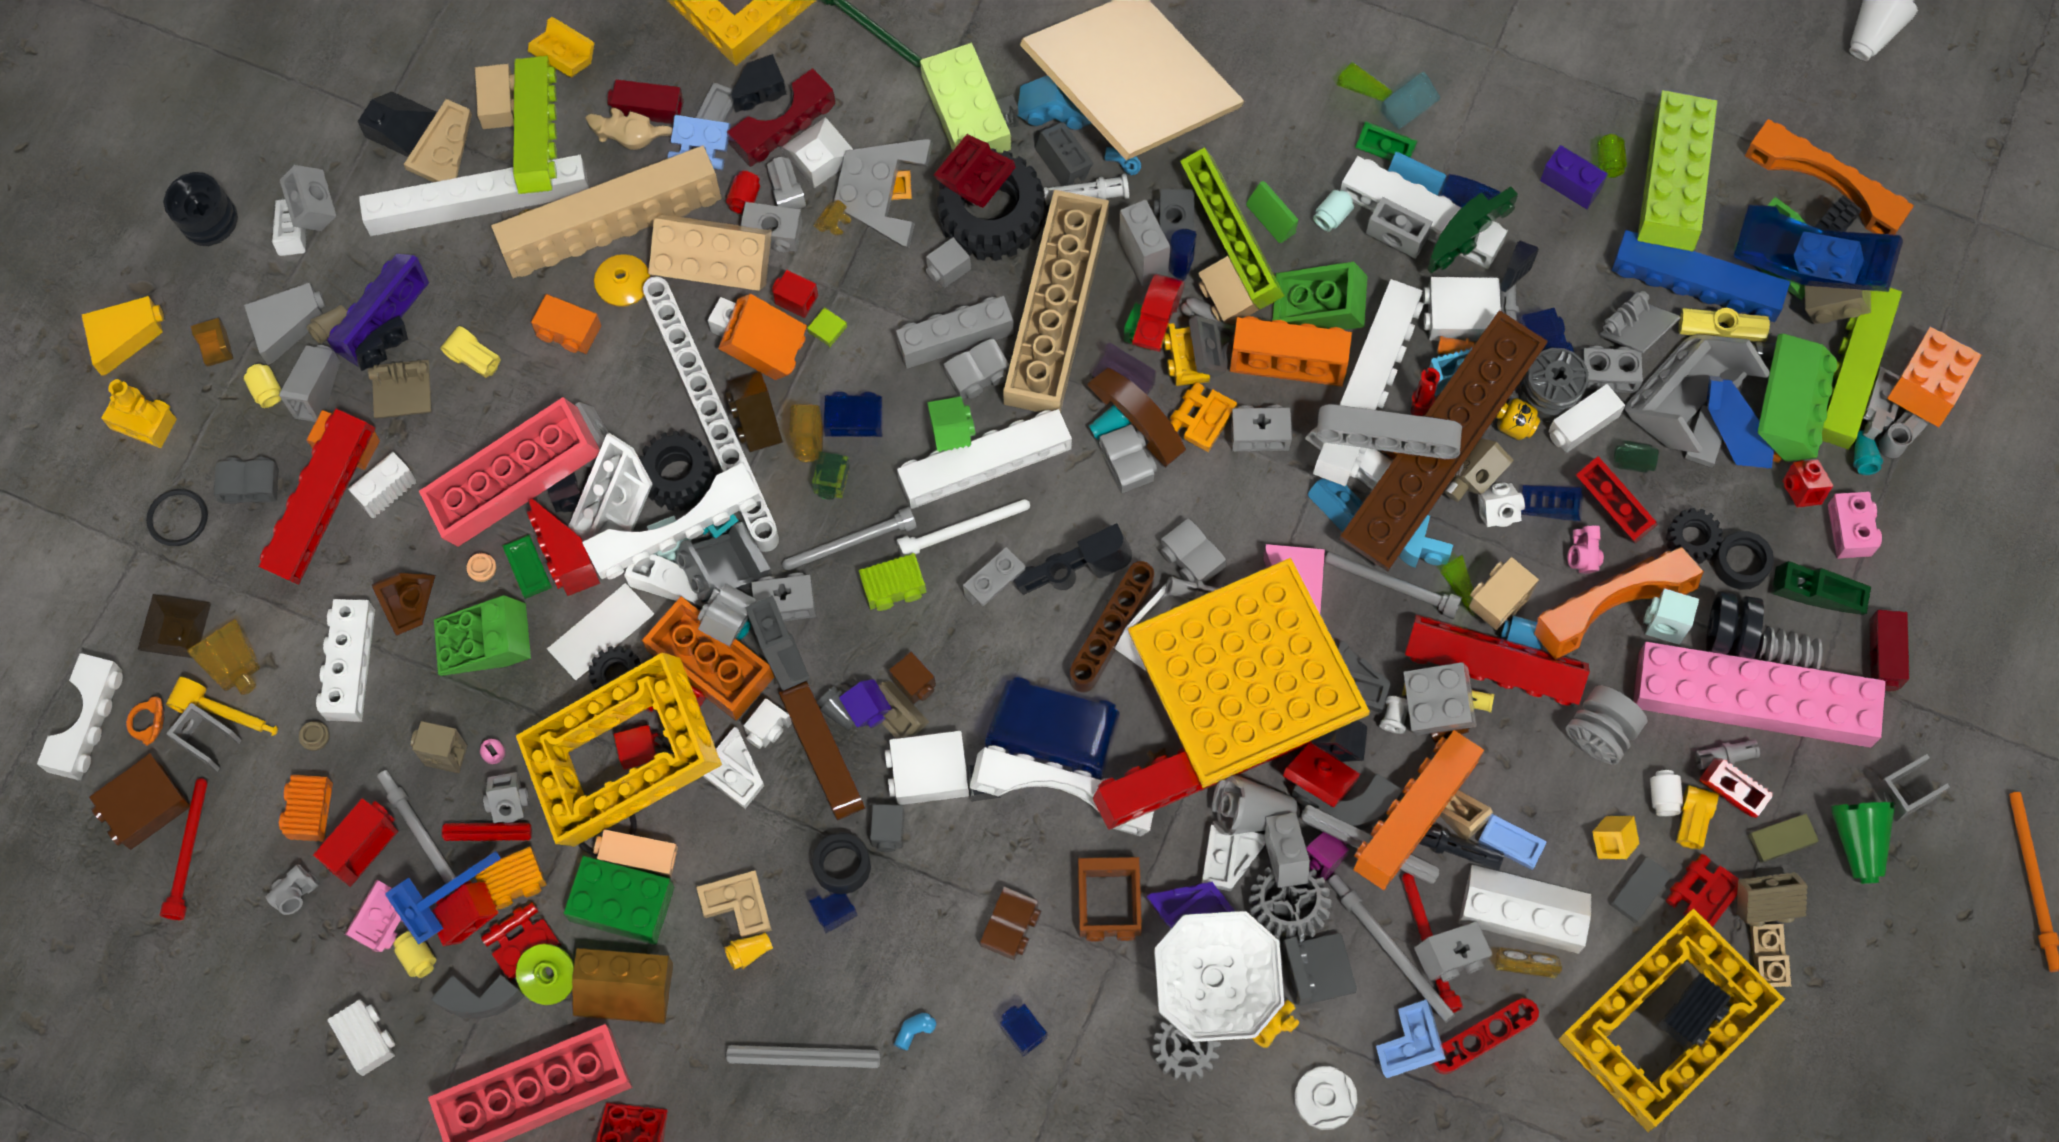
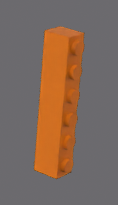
[1353,730,1484,890]

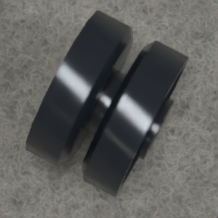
[1706,591,1764,659]

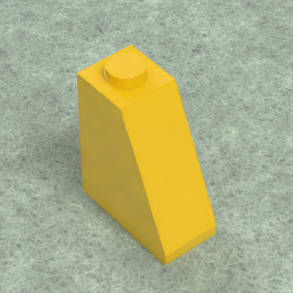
[82,296,164,376]

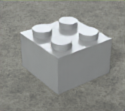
[1403,662,1477,736]

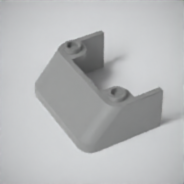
[1625,334,1770,453]

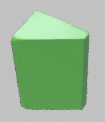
[1246,181,1298,243]

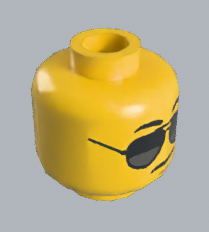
[1496,398,1540,440]

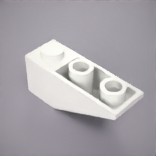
[624,554,710,609]

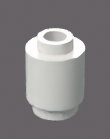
[1650,770,1683,816]

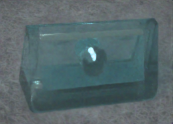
[1381,72,1440,130]

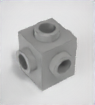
[483,772,529,823]

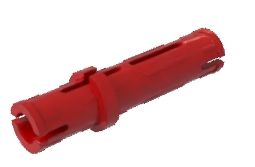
[1410,367,1440,417]

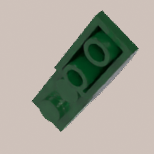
[1427,186,1518,273]

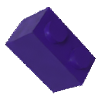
[1540,145,1608,209]

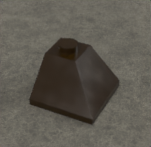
[138,594,211,659]

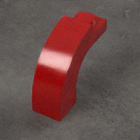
[1132,273,1184,352]

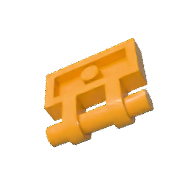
[1170,382,1238,453]

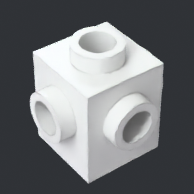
[1478,482,1525,527]

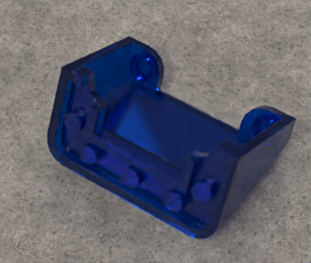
[985,677,1120,780]

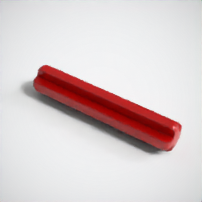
[441,823,532,841]

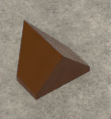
[372,573,436,636]

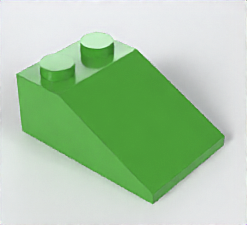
[1273,262,1367,330]

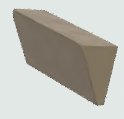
[879,681,929,739]

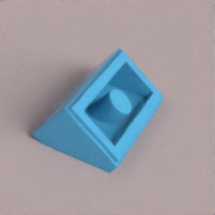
[1388,152,1446,196]
[1308,478,1363,532]

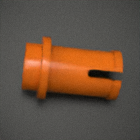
[1438,336,1474,355]

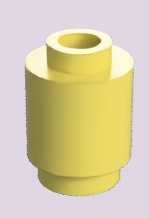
[243,364,282,408]
[393,931,436,978]

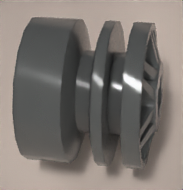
[1521,348,1588,422]

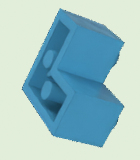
[1017,75,1092,130]

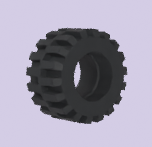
[639,431,715,511]

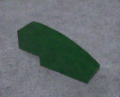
[1771,561,1871,615]

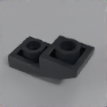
[355,316,408,371]

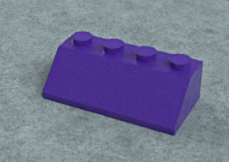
[327,254,429,367]

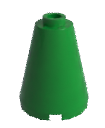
[1831,802,1895,884]

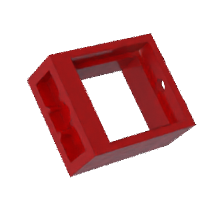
[313,798,399,887]

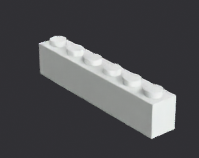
[1341,156,1507,269]
[897,409,1072,509]

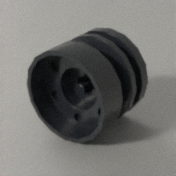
[163,172,238,246]

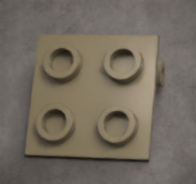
[368,360,432,419]

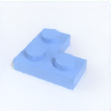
[1376,1000,1445,1078]

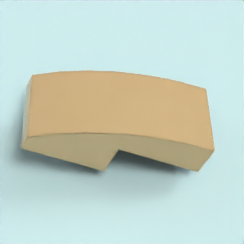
[1750,924,1791,987]

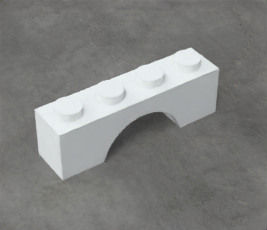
[37,653,123,781]

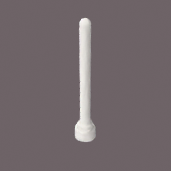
[896,499,1030,557]

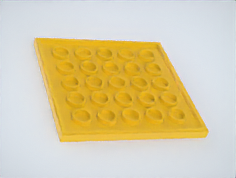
[1128,558,1370,788]

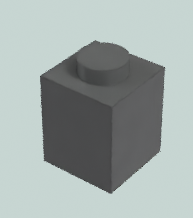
[871,804,905,852]

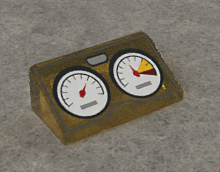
[1495,947,1562,978]

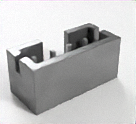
[997,95,1019,129]

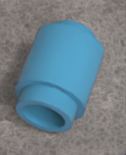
[1501,616,1543,650]

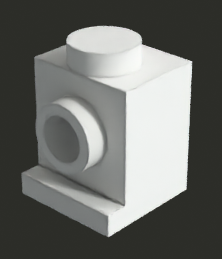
[744,698,792,749]

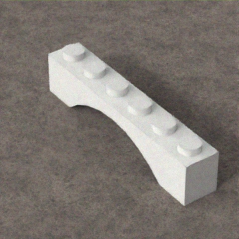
[582,462,761,579]
[970,746,1154,836]

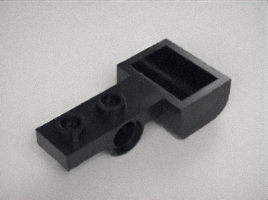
[1014,523,1132,595]

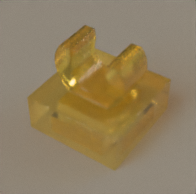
[813,200,852,236]

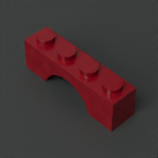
[727,68,836,167]

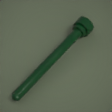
[820,0,922,68]

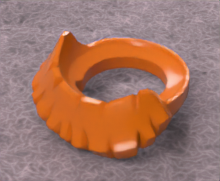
[126,696,164,746]

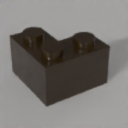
[725,372,783,452]

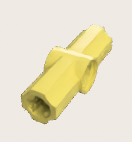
[1678,308,1770,343]

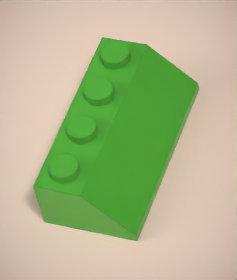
[1757,334,1837,462]

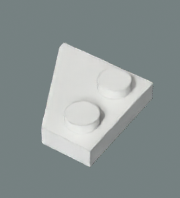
[703,727,764,809]
[1201,825,1265,891]

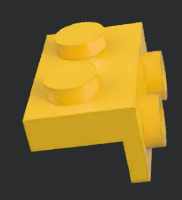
[528,17,594,78]
[1164,323,1210,386]

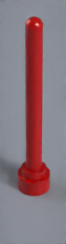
[160,778,207,921]
[1402,872,1464,1013]

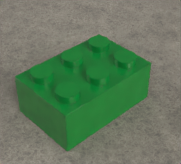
[563,856,675,945]

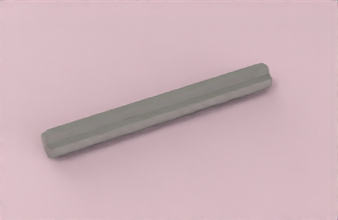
[1301,805,1439,884]
[726,1045,881,1068]

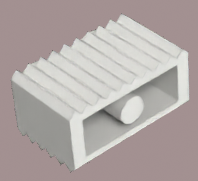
[348,452,416,518]
[328,1000,395,1076]

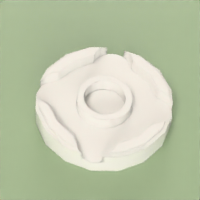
[1294,1066,1357,1130]

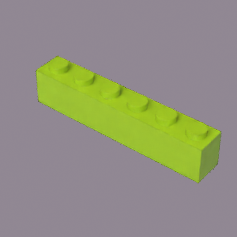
[513,56,557,194]
[1180,147,1285,310]
[1822,281,1902,450]

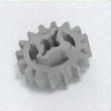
[1153,1022,1221,1082]

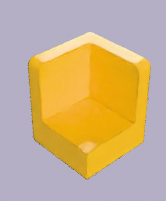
[1592,816,1639,859]

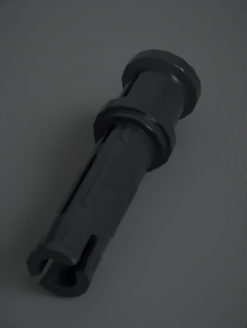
[1419,826,1505,871]

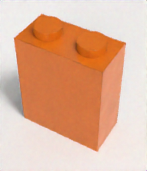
[718,293,807,380]

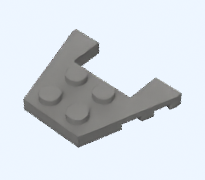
[833,139,933,248]

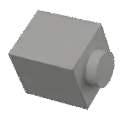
[926,238,971,288]

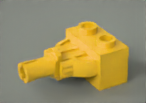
[101,379,177,448]

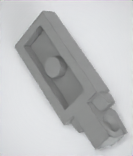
[1863,366,1900,440]

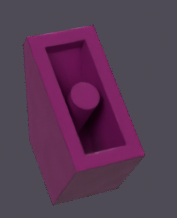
[1306,832,1350,881]

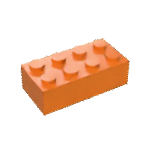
[1230,316,1352,387]
[642,596,774,721]

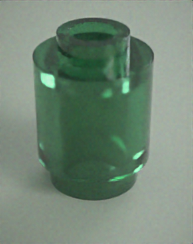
[1614,440,1659,473]

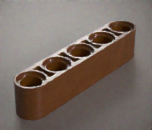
[1070,561,1154,693]
[779,681,865,821]

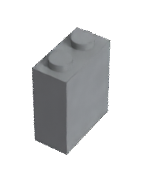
[1119,200,1170,287]

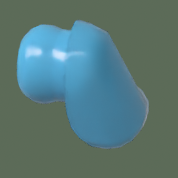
[894,1013,936,1051]

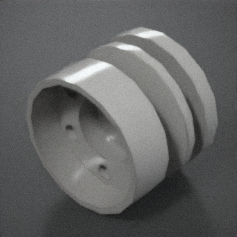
[1565,685,1648,765]

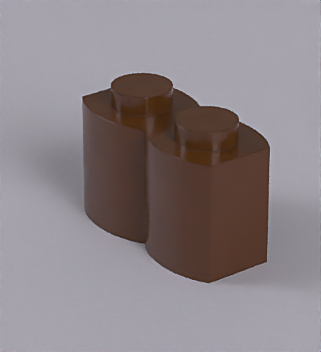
[980,887,1041,961]

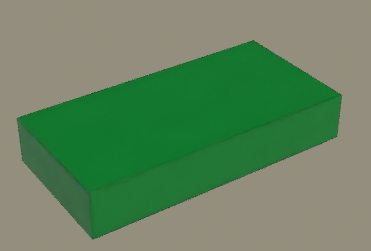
[502,535,552,599]

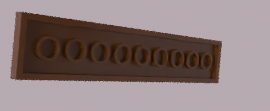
[1339,310,1548,572]

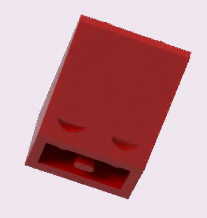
[527,499,600,596]
[596,1103,668,1142]

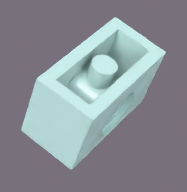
[1643,588,1699,645]

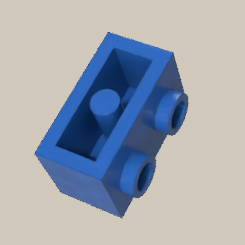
[1794,231,1864,284]

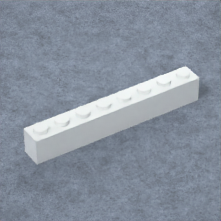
[359,155,589,236]
[1313,279,1424,486]

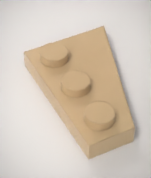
[404,99,472,182]

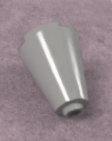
[1212,775,1300,835]

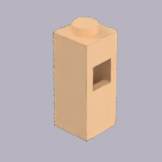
[594,829,678,877]

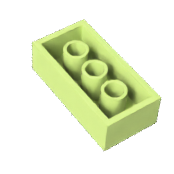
[920,43,1011,153]

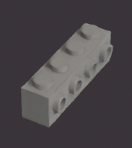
[896,296,1014,369]

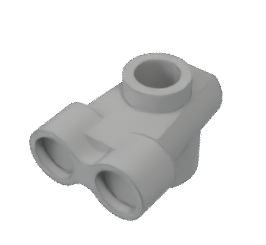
[265,864,320,915]

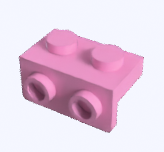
[345,880,404,952]

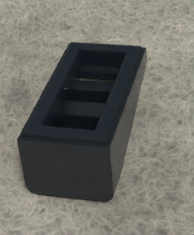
[1500,240,1539,293]

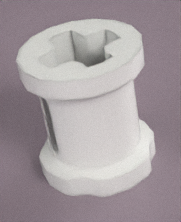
[1379,696,1409,734]

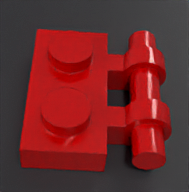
[1665,854,1739,927]
[480,902,561,981]

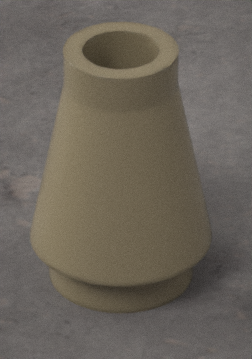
[307,305,347,344]

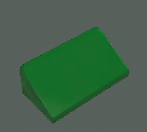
[1355,121,1418,161]

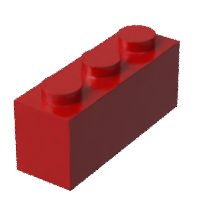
[1576,456,1658,544]

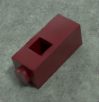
[608,79,684,124]
[1870,610,1909,691]

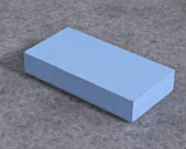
[1478,814,1547,870]

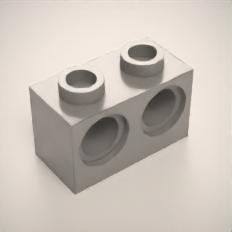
[1580,346,1643,393]

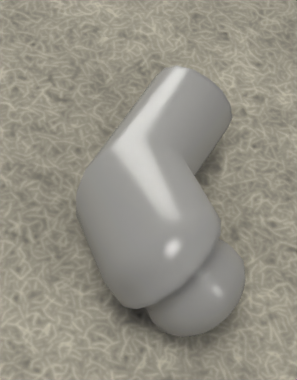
[1181,298,1218,321]

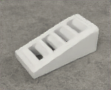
[272,199,306,256]

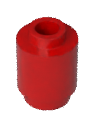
[726,171,760,214]

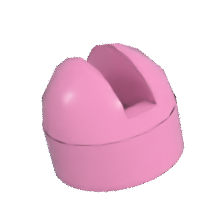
[480,739,505,764]

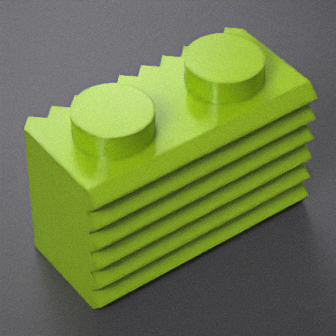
[859,553,926,611]

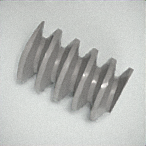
[1755,627,1823,670]

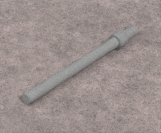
[377,770,456,894]
[1328,874,1455,1023]

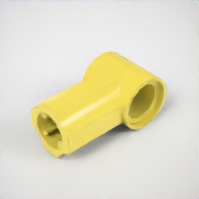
[440,326,501,378]

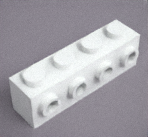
[316,599,375,722]

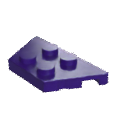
[1146,882,1236,930]

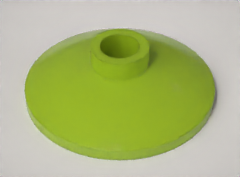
[516,944,574,1005]

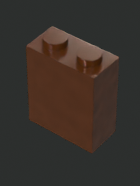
[89,753,190,850]

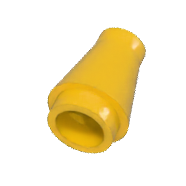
[724,932,773,970]

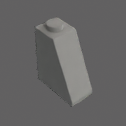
[244,283,326,365]
[279,345,340,422]

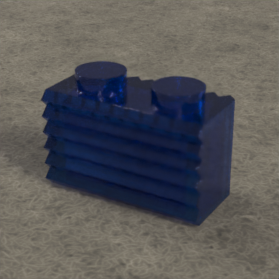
[824,392,884,437]

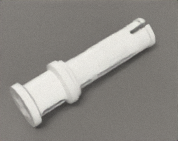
[1044,174,1129,205]

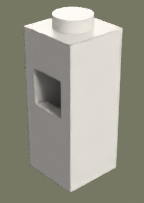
[1548,384,1625,453]

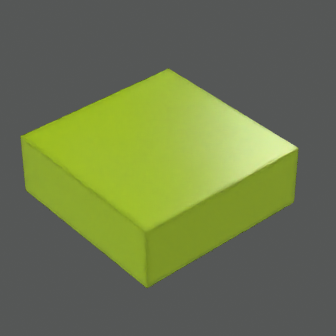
[807,307,848,347]

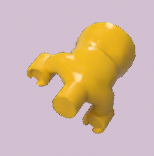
[1252,1000,1299,1048]

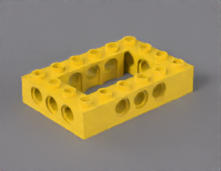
[667,0,816,66]
[516,653,722,847]
[1558,908,1785,1132]

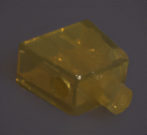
[187,619,260,695]

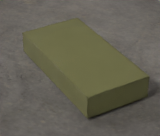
[1749,814,1819,863]

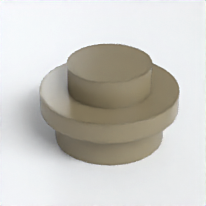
[299,721,330,751]

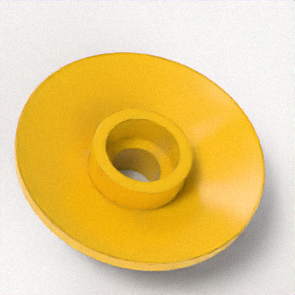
[594,254,650,307]

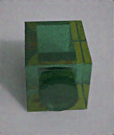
[812,451,850,500]

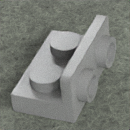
[963,547,1025,606]

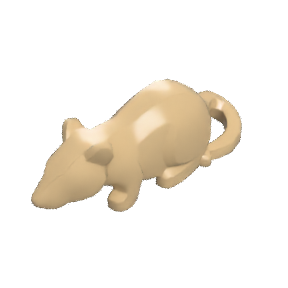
[585,108,673,150]

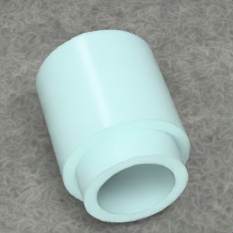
[1313,190,1354,232]

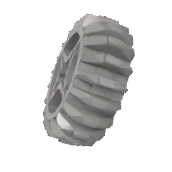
[1248,867,1332,942]

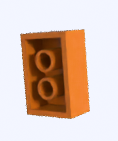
[1887,327,1982,428]

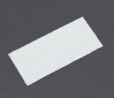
[547,583,654,680]

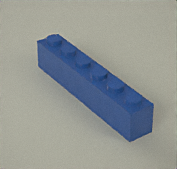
[1611,230,1790,323]

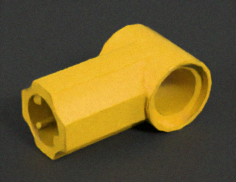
[1676,785,1719,849]

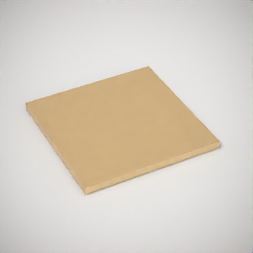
[1020,0,1244,161]

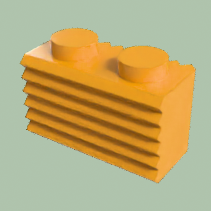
[475,847,547,910]

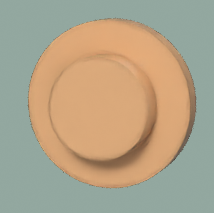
[467,553,496,582]

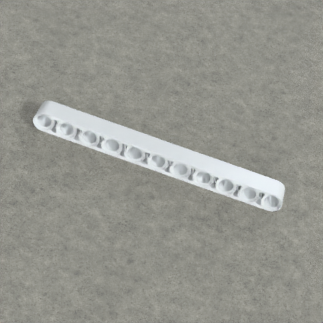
[643,277,779,552]

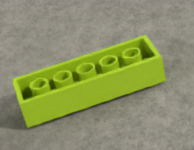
[1637,90,1718,252]

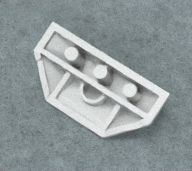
[568,433,653,541]

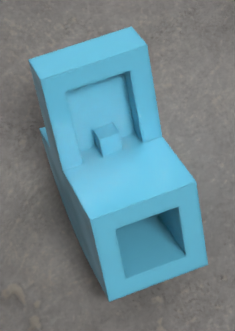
[1399,515,1453,568]

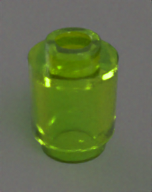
[1597,134,1627,178]

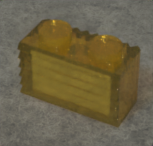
[789,405,823,462]

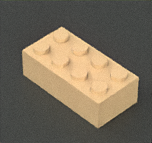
[649,214,772,291]

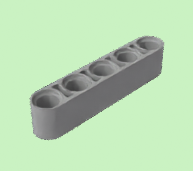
[1316,404,1462,459]

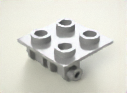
[1600,291,1680,353]

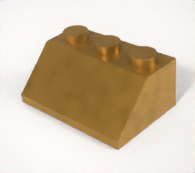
[572,948,673,1024]

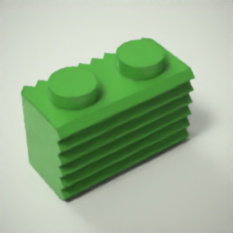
[928,397,975,453]

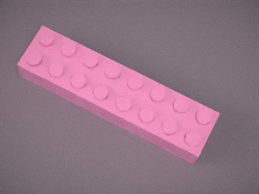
[1633,642,1886,748]

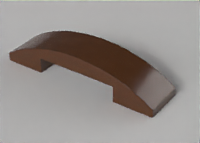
[1087,367,1186,468]

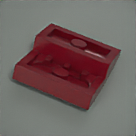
[934,134,1016,208]

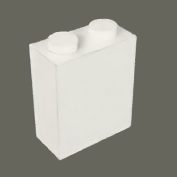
[1423,277,1501,341]
[885,731,969,805]

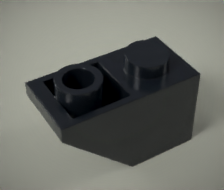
[731,54,787,113]

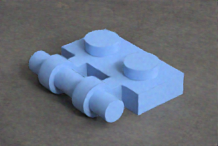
[668,115,731,170]

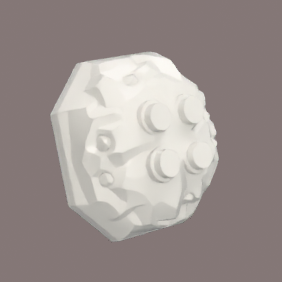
[1154,911,1284,1042]

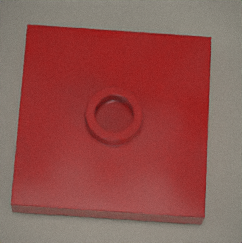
[1283,743,1361,807]

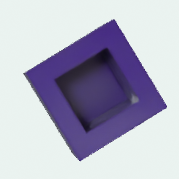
[839,679,892,728]

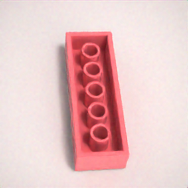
[419,397,600,547]
[428,1024,633,1142]

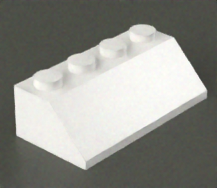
[1458,864,1591,954]

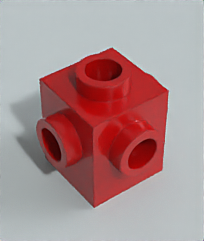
[1782,460,1833,508]

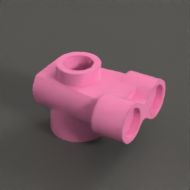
[1567,526,1604,574]

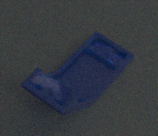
[1734,205,1903,292]

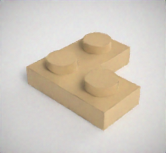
[696,870,772,939]

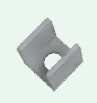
[166,703,242,772]
[1874,754,1950,822]

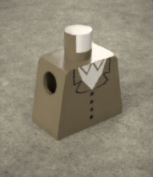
[1444,438,1514,502]

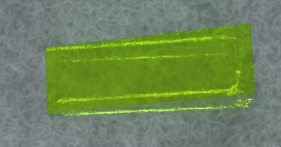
[1337,62,1392,103]
[1441,555,1476,616]

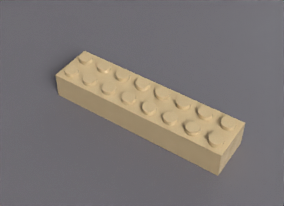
[491,145,722,278]
[1003,190,1109,413]

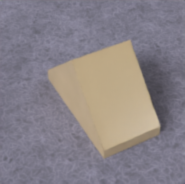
[1440,790,1493,840]

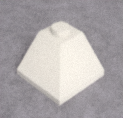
[781,117,852,188]

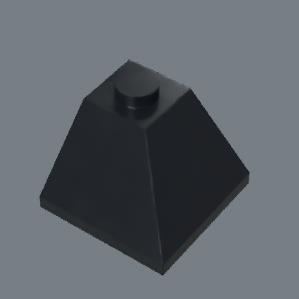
[357,91,437,157]

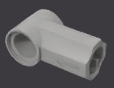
[767,157,806,209]
[1879,410,1929,458]

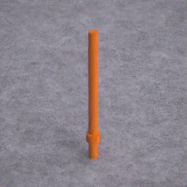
[2009,792,2059,972]

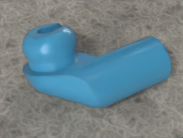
[1105,147,1141,175]

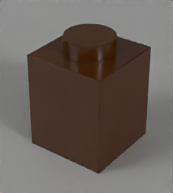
[889,652,936,704]

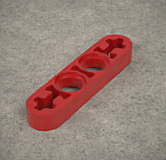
[1431,998,1539,1075]

